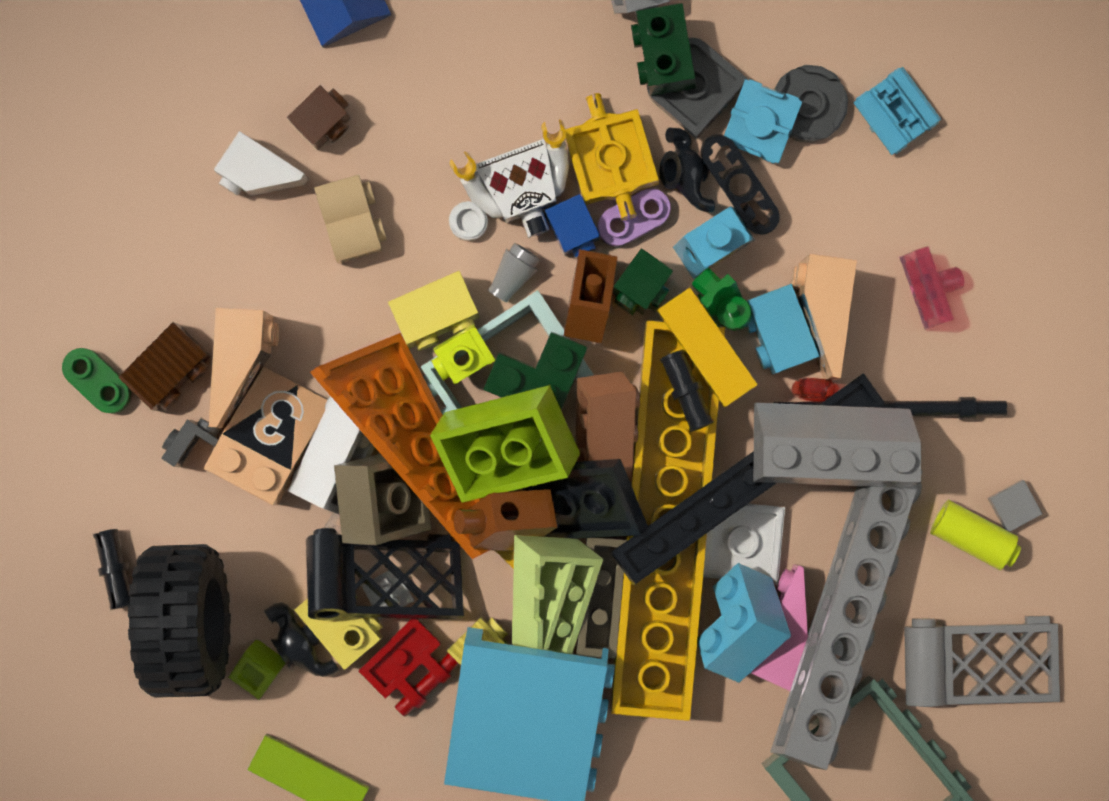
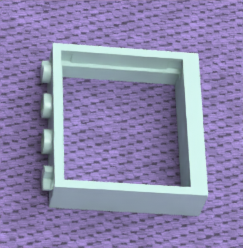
[421,290,594,492]

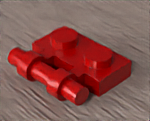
[358,618,459,717]

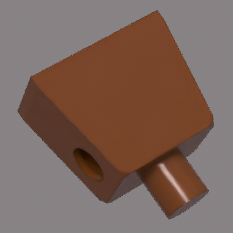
[454,489,557,551]

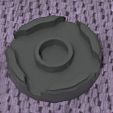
[774,65,848,143]

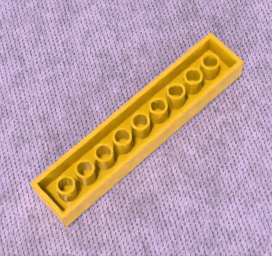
[610,320,725,721]

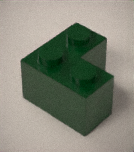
[483,332,588,410]

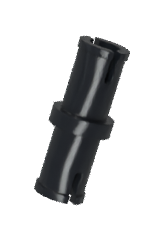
[660,349,714,432]
[93,529,130,610]

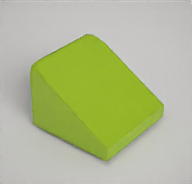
[228,640,286,700]

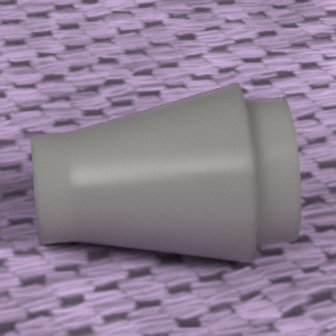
[488,243,540,303]

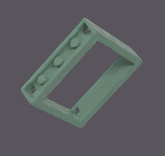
[761,676,974,801]

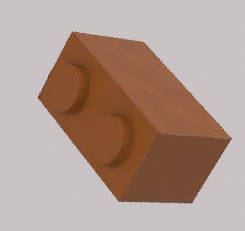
[563,249,618,344]

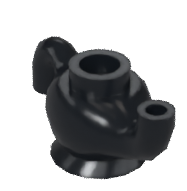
[659,127,715,213]
[264,602,340,677]

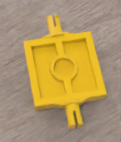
[565,93,659,221]

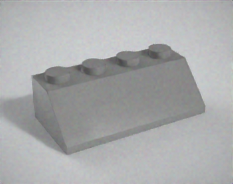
[753,403,921,488]

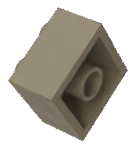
[334,454,431,545]

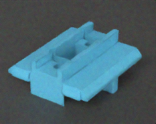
[853,67,941,155]
[724,79,803,163]

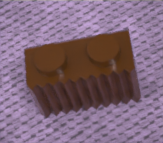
[118,322,211,411]

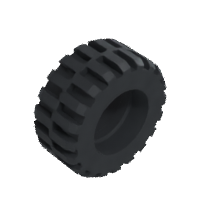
[128,544,231,698]

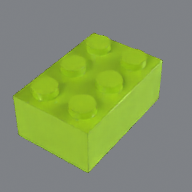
[430,385,580,503]

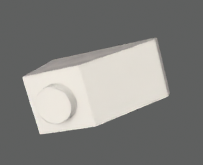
[214,131,308,196]

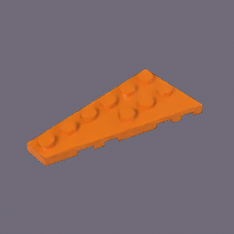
[310,333,490,559]

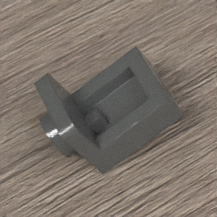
[161,418,221,467]

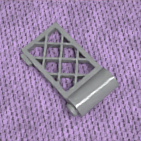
[904,616,1060,707]

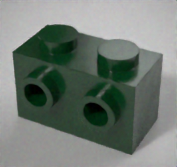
[631,3,696,96]
[612,248,673,316]

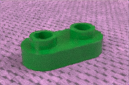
[62,348,131,414]

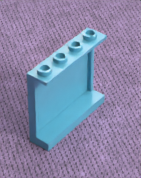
[444,627,615,801]

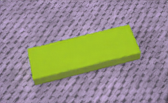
[247,734,370,801]

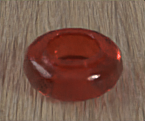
[792,378,840,401]

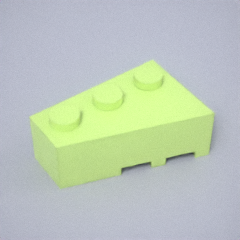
[512,535,603,654]

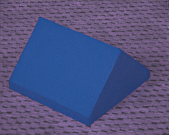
[300,0,391,48]

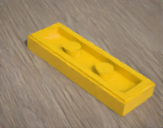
[657,287,758,408]

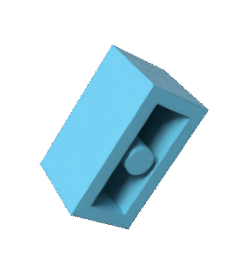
[746,284,820,375]

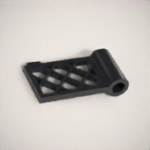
[306,528,464,621]

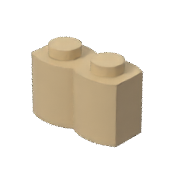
[314,174,387,264]

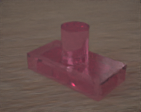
[899,246,964,330]

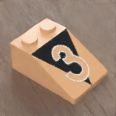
[791,254,857,381]
[208,308,279,429]
[203,367,327,505]

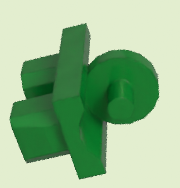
[692,267,752,331]

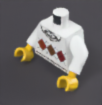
[449,119,569,238]

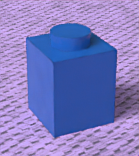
[545,194,600,258]

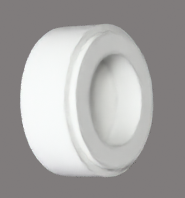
[449,201,488,241]

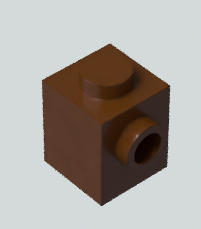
[287,85,351,150]

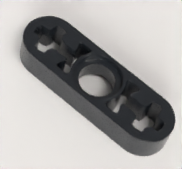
[700,134,780,235]

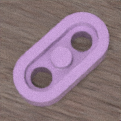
[598,189,671,247]

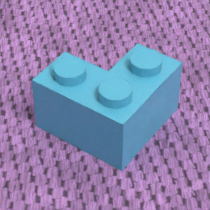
[697,563,791,683]

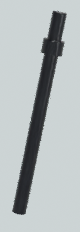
[773,397,1007,420]

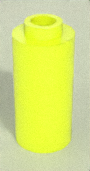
[930,499,1021,570]

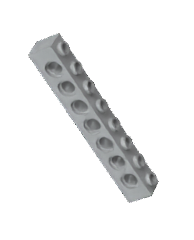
[770,470,923,770]

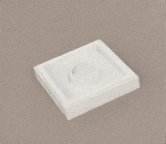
[703,504,785,584]

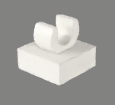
[361,571,414,619]

